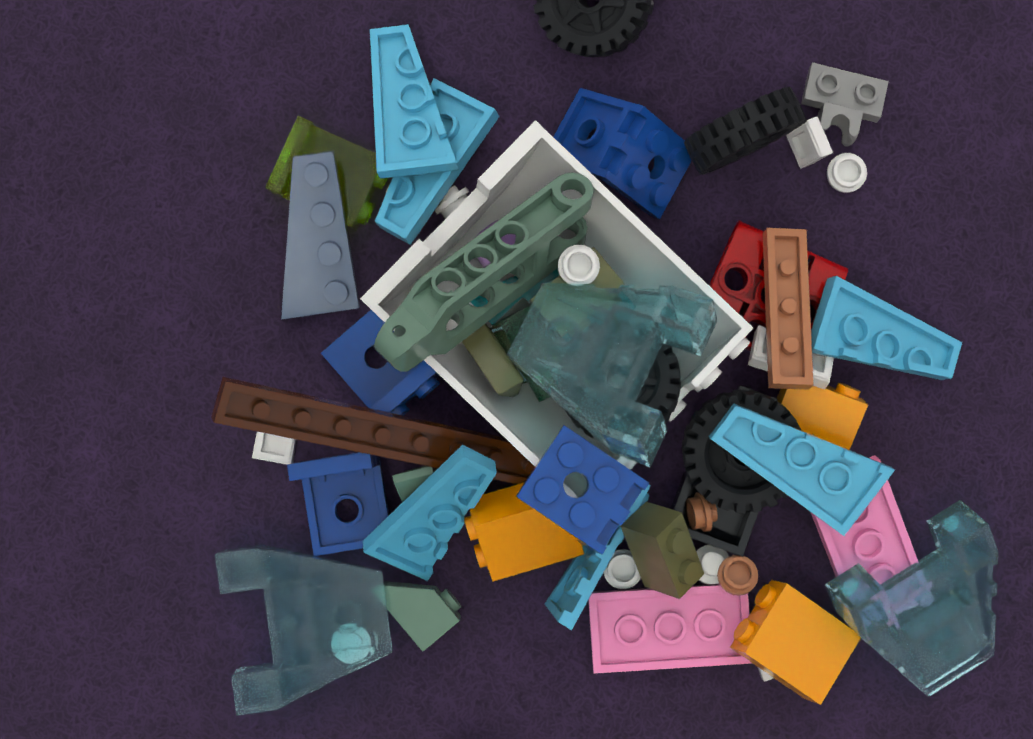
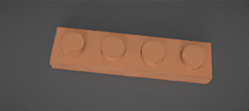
[763,228,814,390]

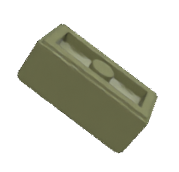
[462,323,524,397]

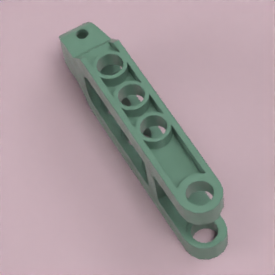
[374,172,594,372]

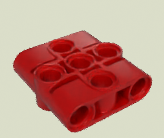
[709,220,848,351]

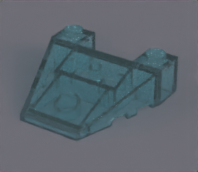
[507,283,718,467]
[825,500,999,697]
[215,544,393,716]

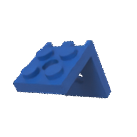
[553,88,692,219]
[321,310,440,416]
[515,425,649,554]
[287,452,389,556]

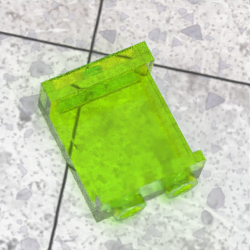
[265,115,388,231]

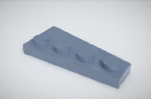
[281,150,360,320]

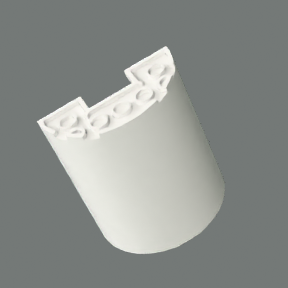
[360,120,753,498]

